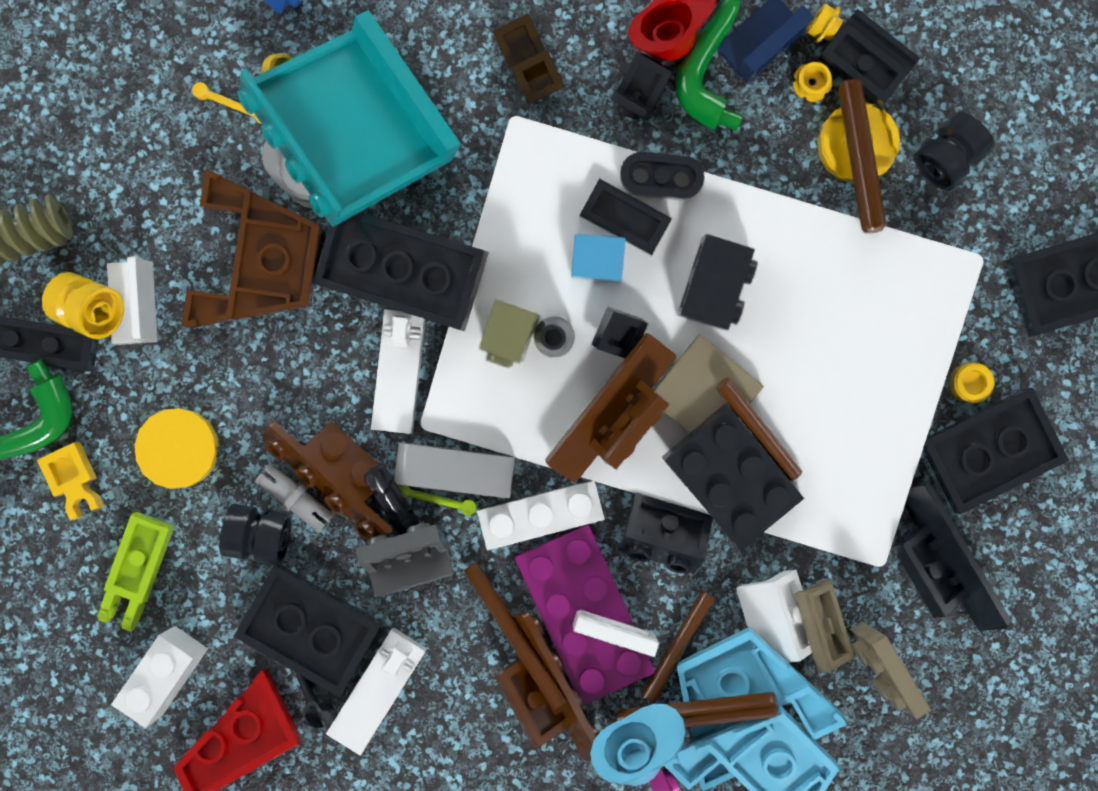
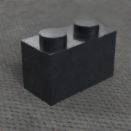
[676,234,758,331]

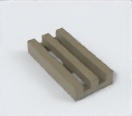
[794,580,855,673]

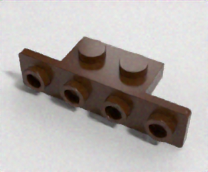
[545,333,676,482]
[262,420,394,541]
[494,612,599,761]

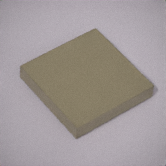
[653,334,764,433]

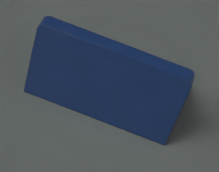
[717,0,815,84]

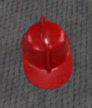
[628,0,717,63]

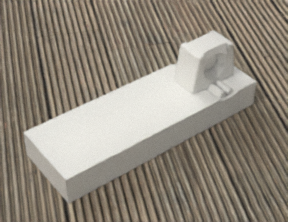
[371,309,426,434]
[326,627,427,755]

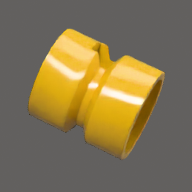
[42,272,124,340]

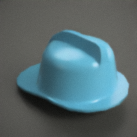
[590,704,686,786]

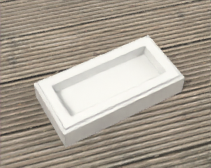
[573,610,659,657]

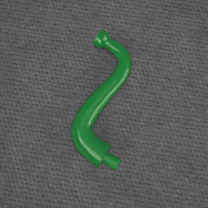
[675,0,743,131]
[0,359,72,460]

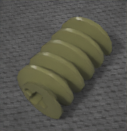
[0,193,73,266]

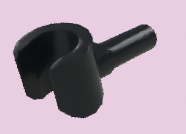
[296,673,336,728]

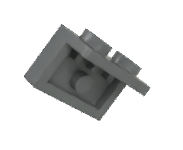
[356,523,454,597]

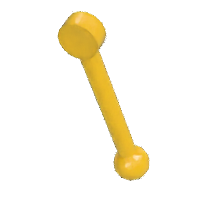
[192,82,261,124]

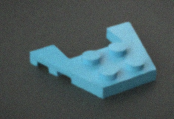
[677,627,847,791]
[664,705,839,791]

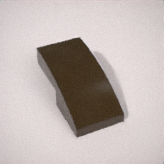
[492,14,565,105]

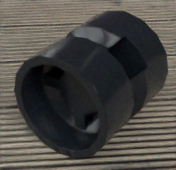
[913,112,995,191]
[219,504,292,566]

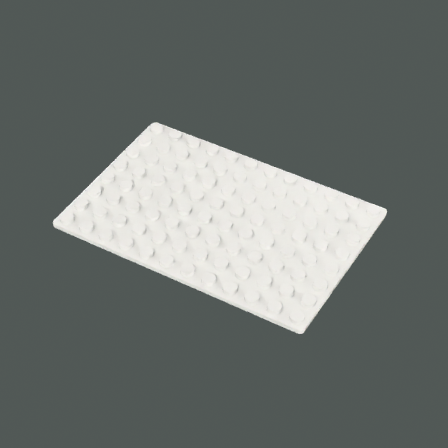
[421,116,983,567]

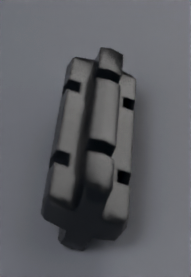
[364,464,419,535]

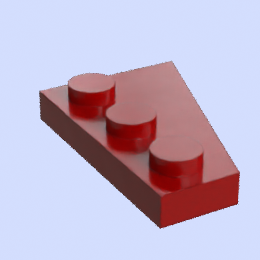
[173,669,303,791]

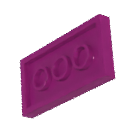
[514,524,655,706]

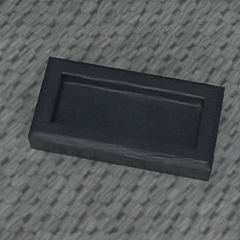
[579,178,672,256]

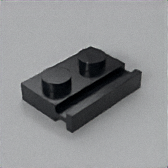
[818,9,921,108]

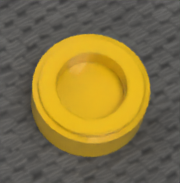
[949,363,994,403]

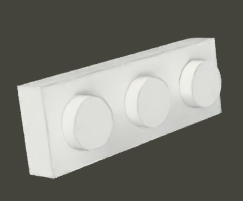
[477,480,605,550]

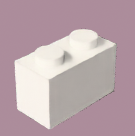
[111,626,208,728]

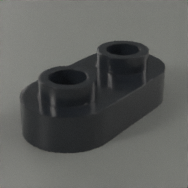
[620,152,705,200]

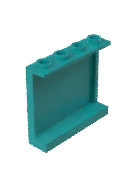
[237,10,461,227]

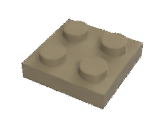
[849,621,931,720]

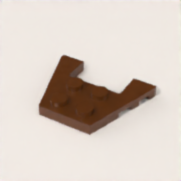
[181,170,323,328]

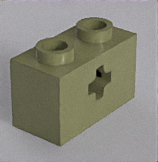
[478,299,540,368]

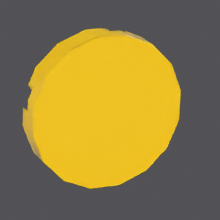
[817,102,900,184]
[135,408,219,489]

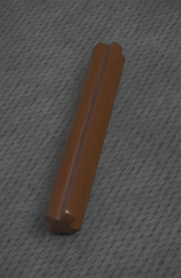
[838,79,886,234]
[616,692,778,727]

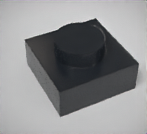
[591,306,649,358]

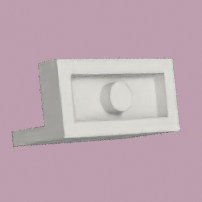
[107,256,158,345]
[736,569,812,662]

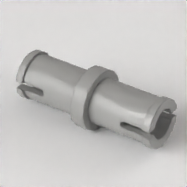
[255,462,335,534]

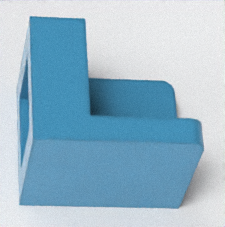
[571,234,626,282]

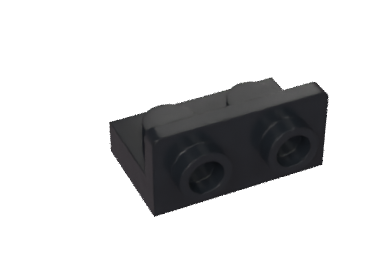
[618,493,713,574]

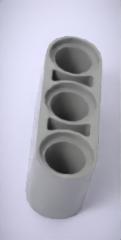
[394,442,515,498]

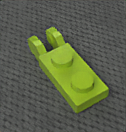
[98,512,175,632]

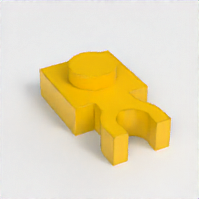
[37,442,104,521]

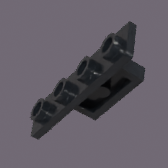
[892,482,1012,631]

